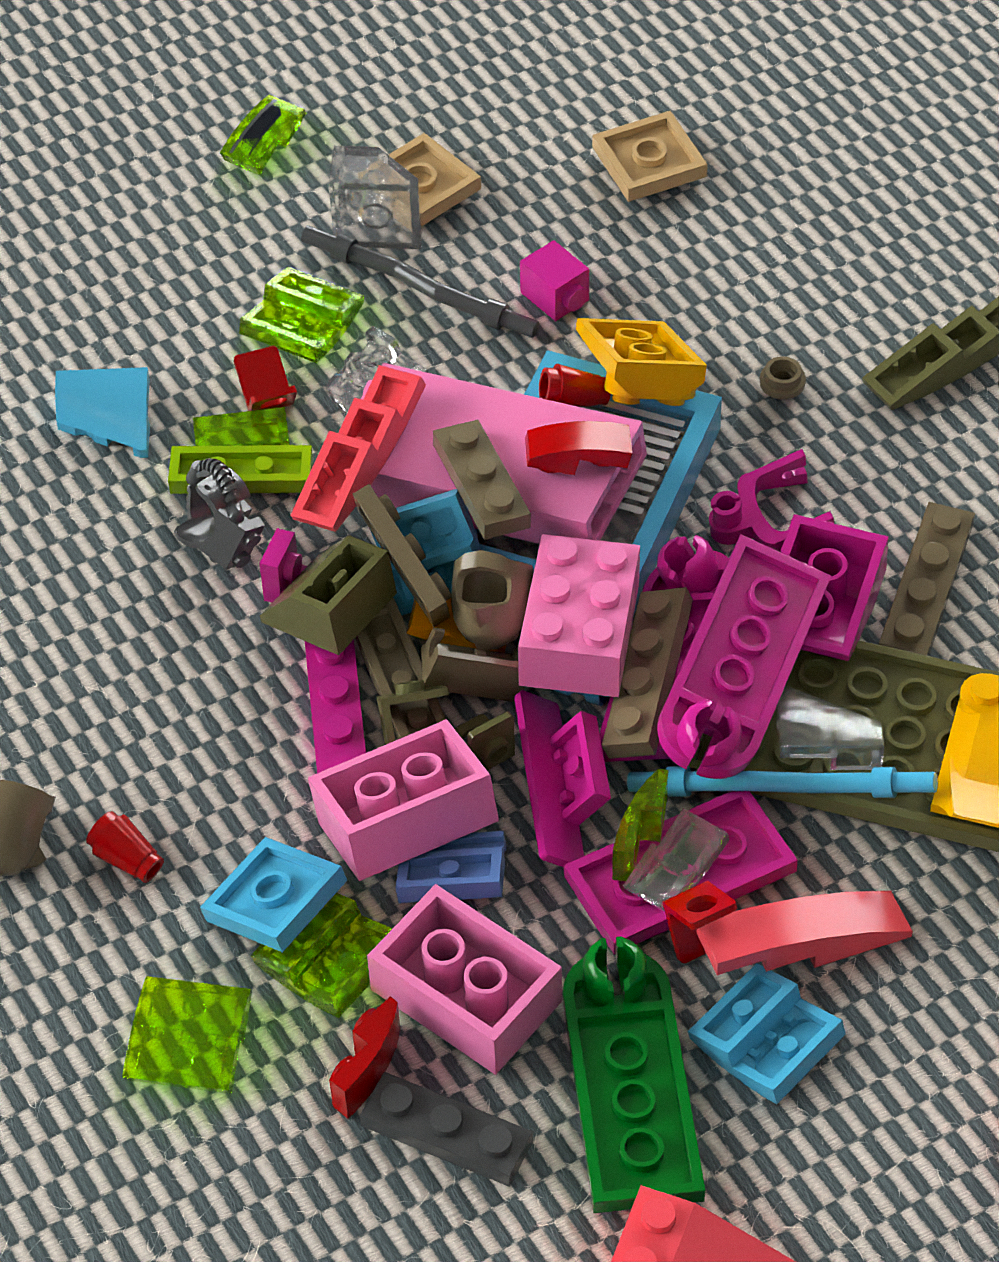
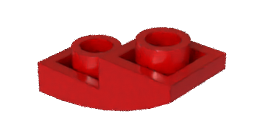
[525,421,633,475]
[329,996,401,1119]

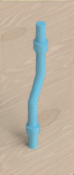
[627,766,938,798]

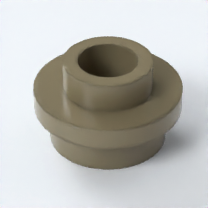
[760,356,806,399]

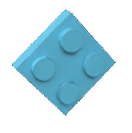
[200,837,347,953]

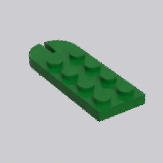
[563,936,705,1213]

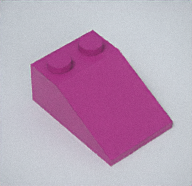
[780,514,889,661]

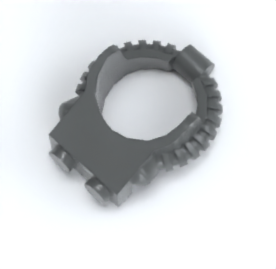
[174,458,265,570]

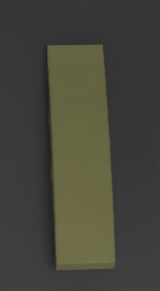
[862,296,999,410]

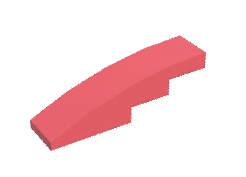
[290,365,426,532]
[697,891,913,975]

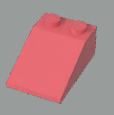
[611,1185,796,1262]

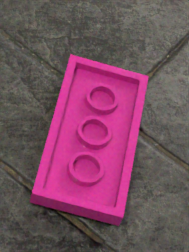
[564,791,798,954]

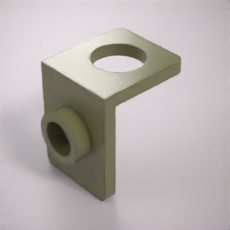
[376,680,449,745]
[454,711,515,770]

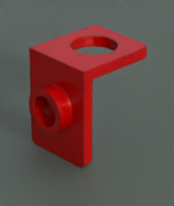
[233,346,297,416]
[662,881,737,963]

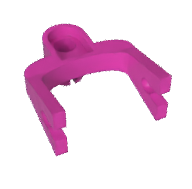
[709,449,834,552]

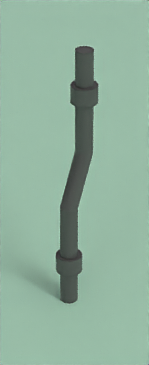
[301,225,539,338]

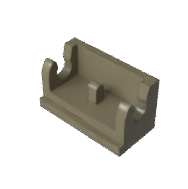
[421,628,526,702]

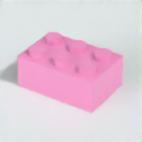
[518,534,640,697]
[308,719,499,881]
[367,884,562,1075]

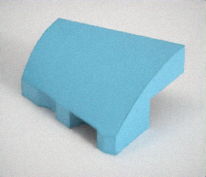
[55,367,150,458]

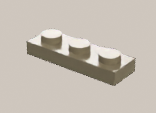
[433,420,531,540]
[353,484,451,627]

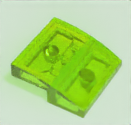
[239,266,365,363]
[250,893,393,1018]
[122,976,252,1094]

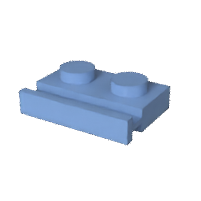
[395,831,507,903]

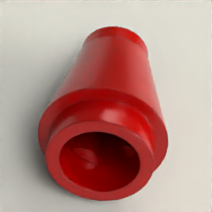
[539,364,611,407]
[86,811,164,883]

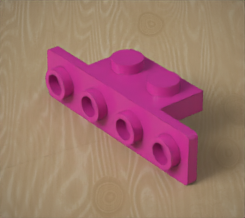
[514,690,611,867]

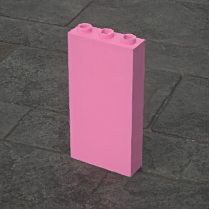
[361,363,647,544]

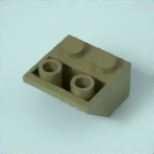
[260,535,397,655]

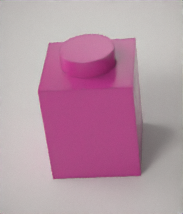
[520,240,589,322]

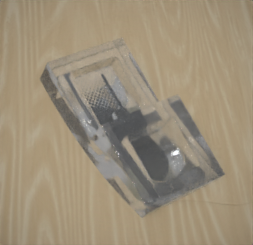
[623,808,730,912]

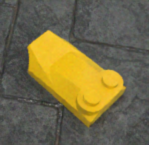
[576,318,707,406]
[930,673,999,828]

